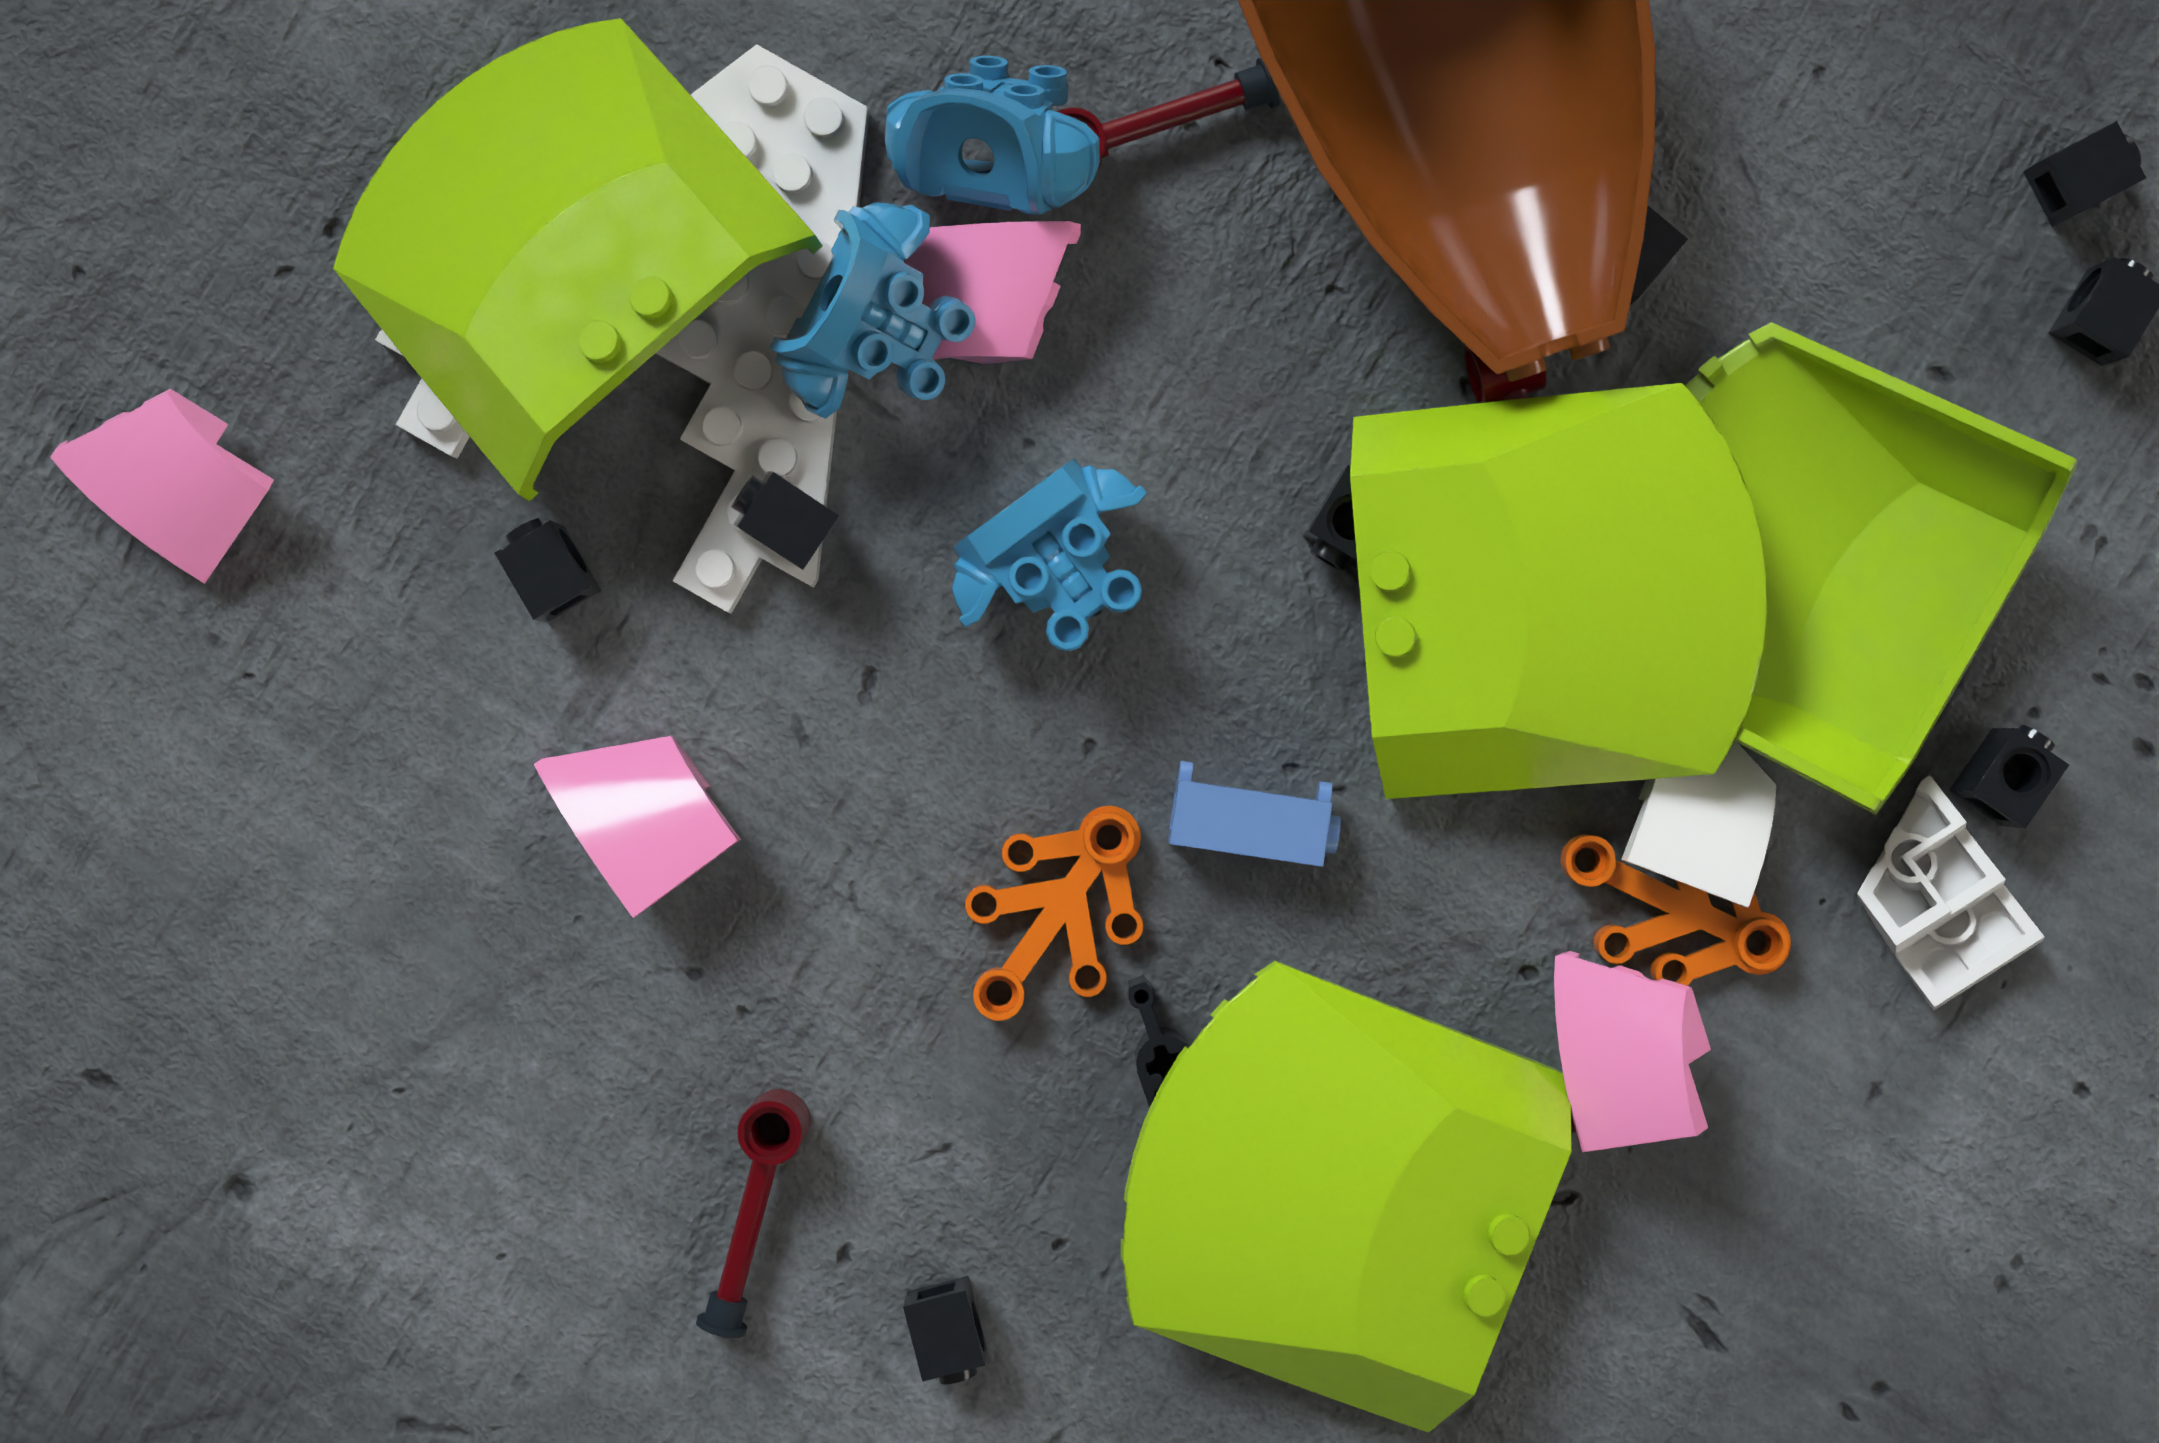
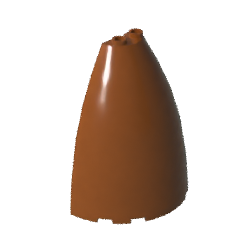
[1238,0,1656,382]

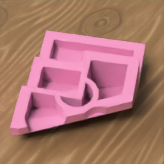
[904,221,1081,364]
[50,389,274,584]
[534,736,741,918]
[1554,951,1711,1152]

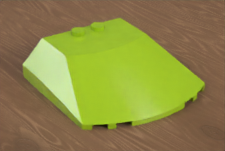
[333,18,823,502]
[1685,322,2077,815]
[1350,383,1767,799]
[1120,961,1572,1433]

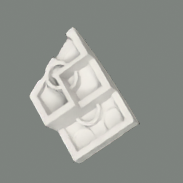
[1621,741,1776,908]
[1857,776,2044,1011]

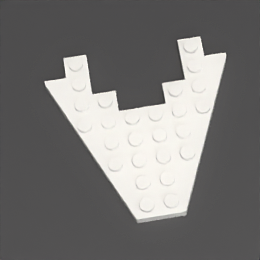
[375,44,870,614]

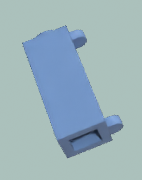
[1167,761,1341,867]

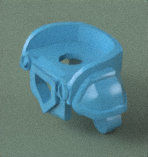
[885,56,1100,215]
[769,202,975,419]
[952,458,1147,651]

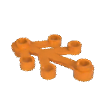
[965,806,1143,1021]
[1560,834,1791,986]

